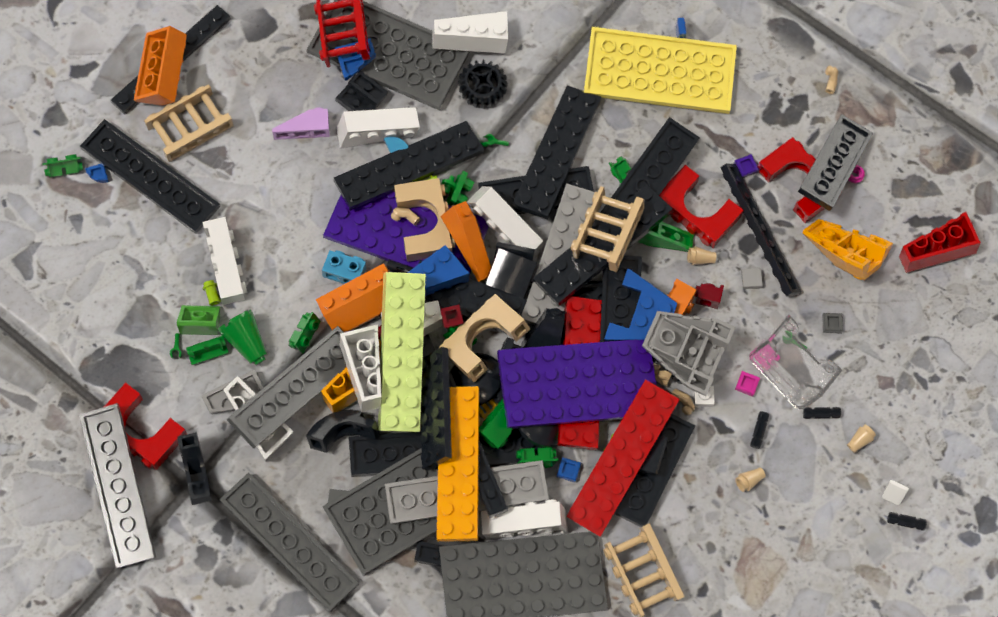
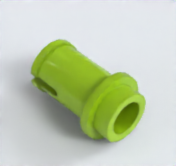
[202,280,221,306]

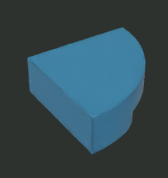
[383,137,409,153]

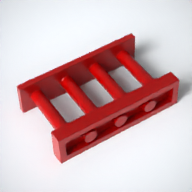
[314,0,370,68]

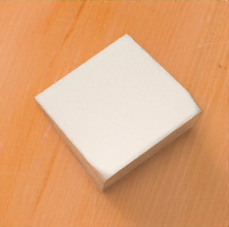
[882,480,909,505]

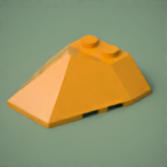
[802,219,893,280]

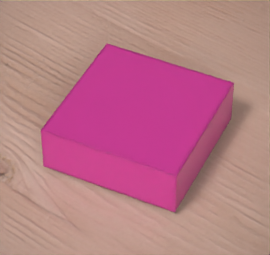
[735,371,760,397]

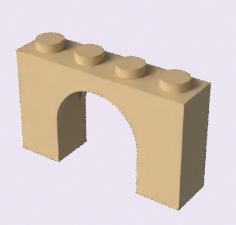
[394,178,455,262]
[439,294,530,382]

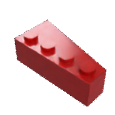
[899,212,981,273]

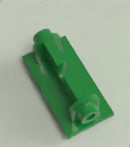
[42,154,83,178]
[608,156,632,186]
[288,312,321,354]
[186,336,229,365]
[516,447,558,468]

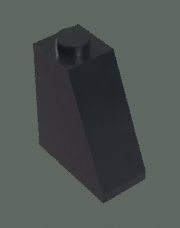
[521,308,566,348]

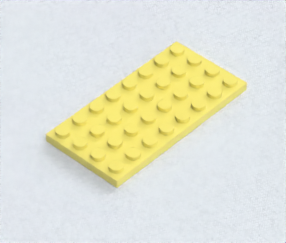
[584,27,737,114]

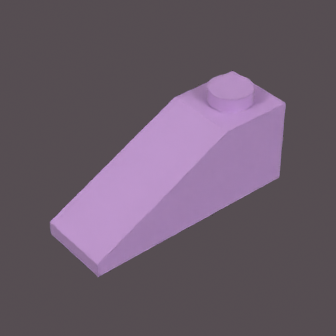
[272,107,330,140]

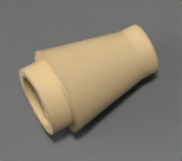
[687,246,716,265]
[847,424,876,453]
[735,467,766,492]

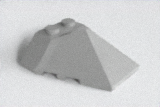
[642,311,736,396]

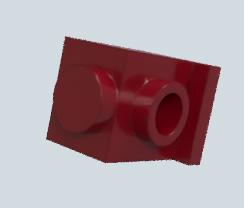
[694,283,724,309]
[440,305,464,328]

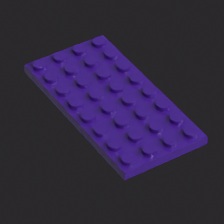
[323,192,490,277]
[497,340,656,429]

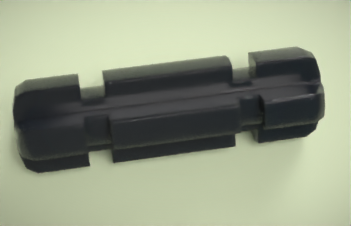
[803,407,841,419]
[750,411,769,449]
[887,512,927,530]

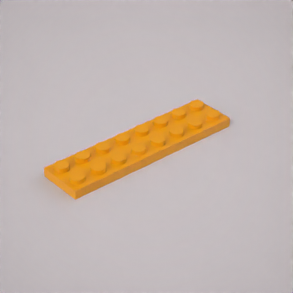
[437,386,479,542]

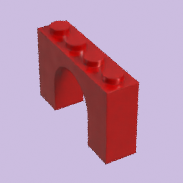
[757,137,840,223]
[659,165,744,248]
[104,382,187,470]

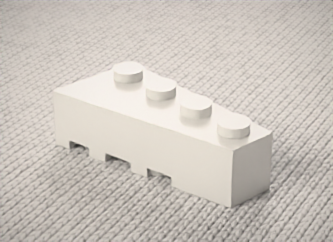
[432,11,508,53]
[336,107,420,148]
[467,186,543,249]
[203,217,247,305]
[340,325,381,412]
[224,376,294,461]
[481,500,568,539]

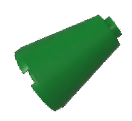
[218,309,267,365]

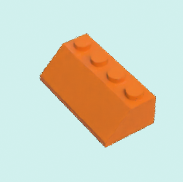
[134,26,187,106]
[316,263,390,333]

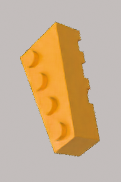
[321,340,381,413]

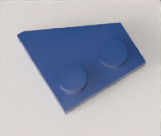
[335,38,376,81]

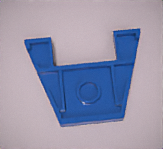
[604,269,677,341]

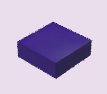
[734,154,759,178]

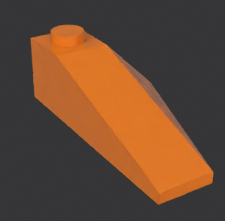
[440,201,491,282]

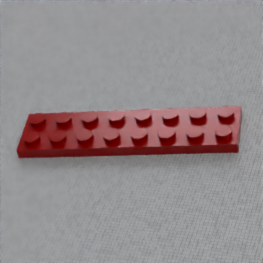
[558,296,602,450]
[566,380,680,537]

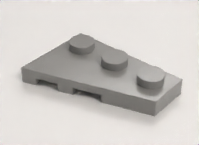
[201,370,263,414]

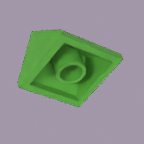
[177,305,220,335]

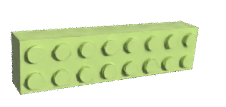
[378,272,426,432]

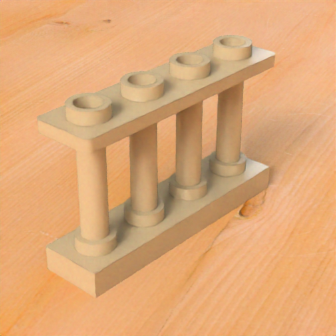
[144,84,233,162]
[571,186,644,272]
[603,523,685,617]

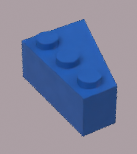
[407,245,469,296]

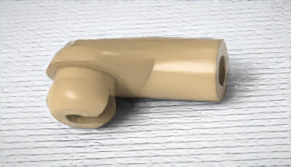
[825,65,838,94]
[391,207,420,225]
[672,389,695,415]

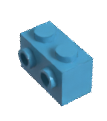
[322,250,366,284]

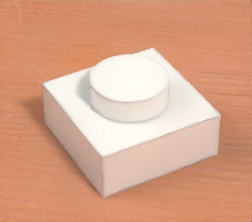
[694,386,714,407]

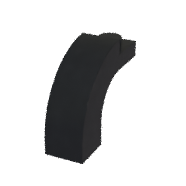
[306,410,380,453]
[177,432,212,505]

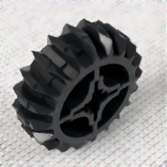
[458,59,508,108]

